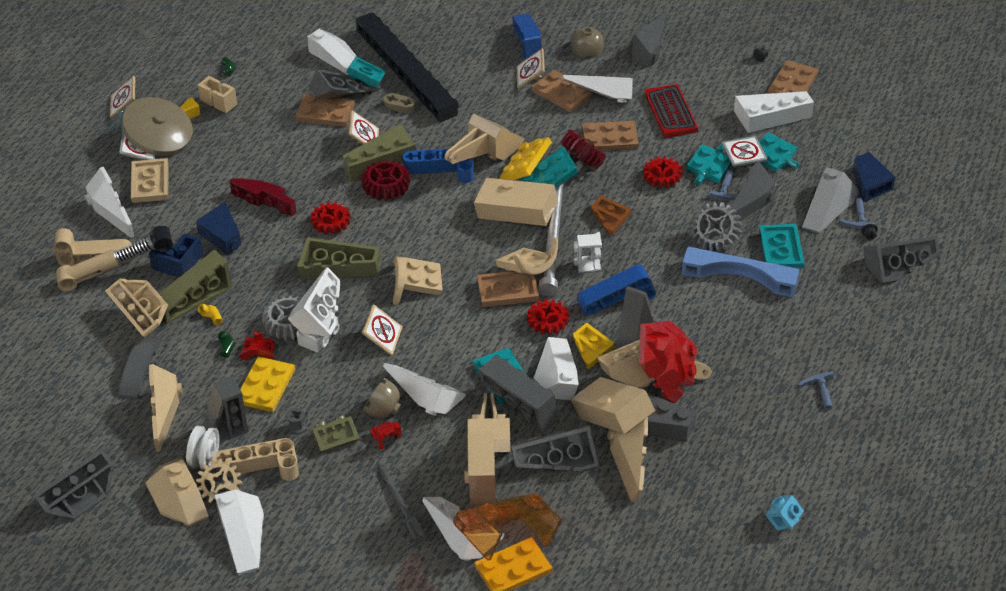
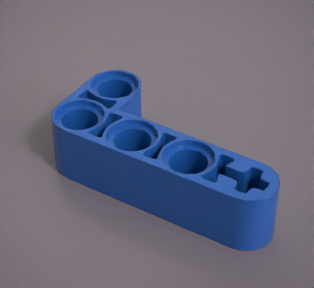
[512,13,542,60]
[403,149,474,183]
[576,265,656,315]

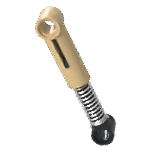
[56,226,173,292]

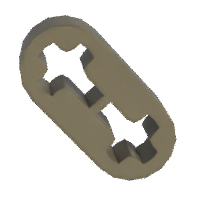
[383,93,415,113]

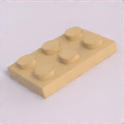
[131,158,169,203]

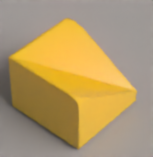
[180,97,201,119]

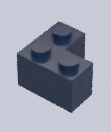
[149,234,203,277]

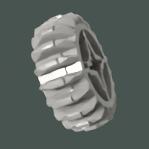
[691,202,742,252]
[262,295,300,342]

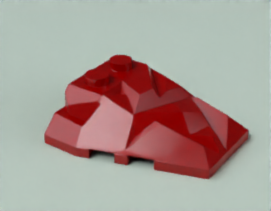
[639,321,697,403]

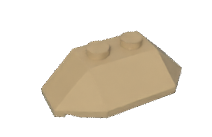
[105,278,168,338]
[145,458,209,526]

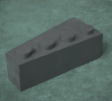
[479,355,558,434]

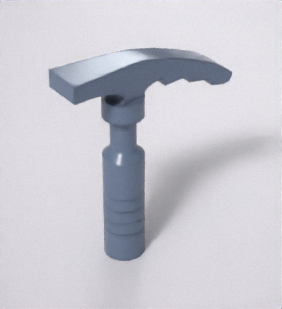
[709,170,736,201]
[840,198,876,229]
[798,371,834,410]

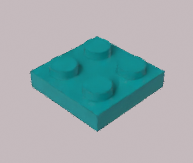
[346,56,386,88]

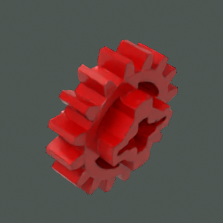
[643,156,682,189]
[310,201,351,235]
[527,299,569,335]

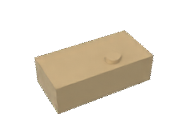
[474,178,558,226]
[570,377,655,434]
[464,435,495,506]

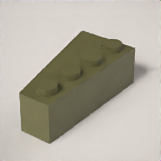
[343,124,416,182]

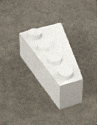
[734,91,814,133]

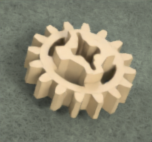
[196,459,243,503]

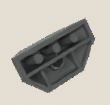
[33,448,114,520]

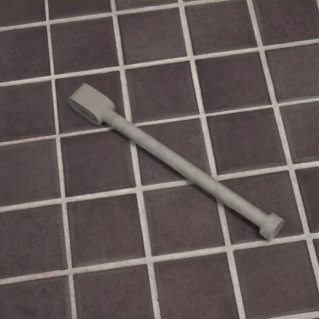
[538,150,570,296]

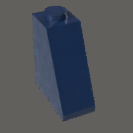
[852,152,896,202]
[196,202,241,255]

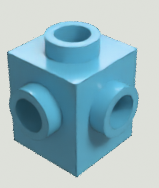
[765,495,804,530]

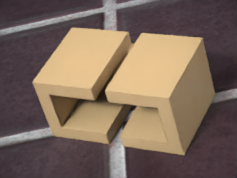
[198,76,237,113]

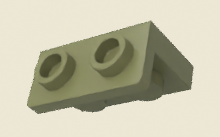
[311,415,359,453]

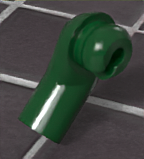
[221,57,236,76]
[217,331,235,358]

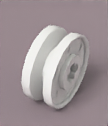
[186,425,219,471]

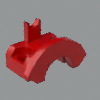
[239,331,275,360]
[369,421,402,450]

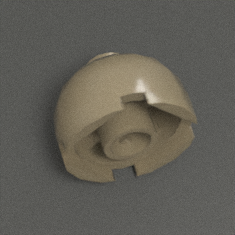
[571,27,604,58]
[363,378,401,419]

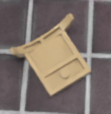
[496,237,558,275]
[390,257,443,305]

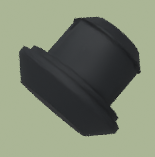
[753,48,768,62]
[861,224,878,240]

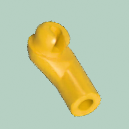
[197,304,223,325]

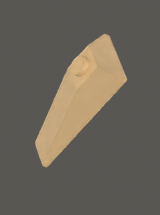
[149,364,183,452]

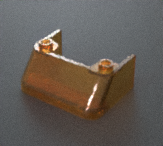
[453,493,562,561]

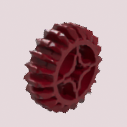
[561,130,606,169]
[362,160,410,202]

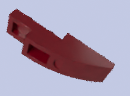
[229,178,297,216]

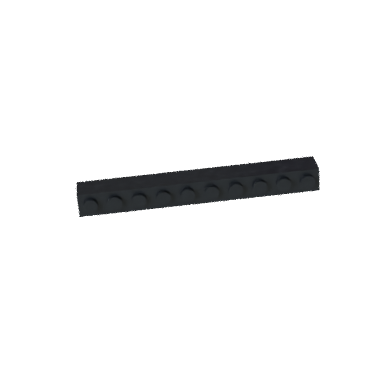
[355,12,459,123]

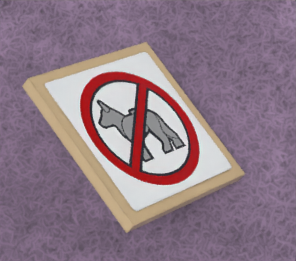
[517,49,545,89]
[110,76,135,119]
[348,110,379,144]
[362,304,403,355]

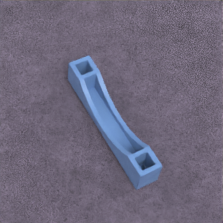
[682,247,800,298]

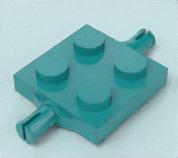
[759,132,800,172]
[686,143,732,186]

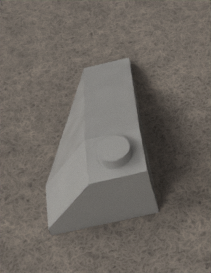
[802,167,859,234]

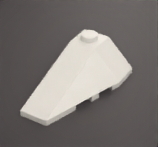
[307,29,356,75]
[562,75,633,103]
[85,167,134,238]
[288,267,340,337]
[533,337,578,400]
[383,363,466,416]
[215,489,264,575]
[422,497,504,561]

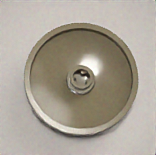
[121,97,193,156]

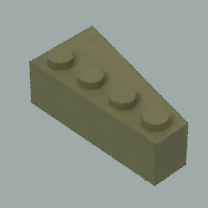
[297,237,382,280]
[159,250,232,324]

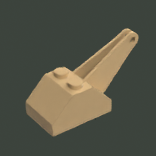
[444,113,524,164]
[598,339,712,388]
[468,393,510,452]

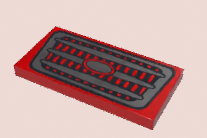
[644,84,698,138]

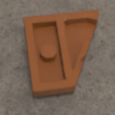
[591,195,631,236]

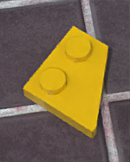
[573,323,615,370]

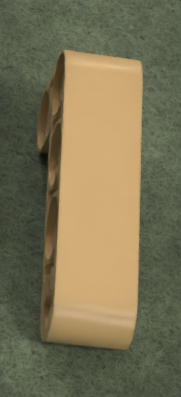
[54,228,132,266]
[213,438,299,481]

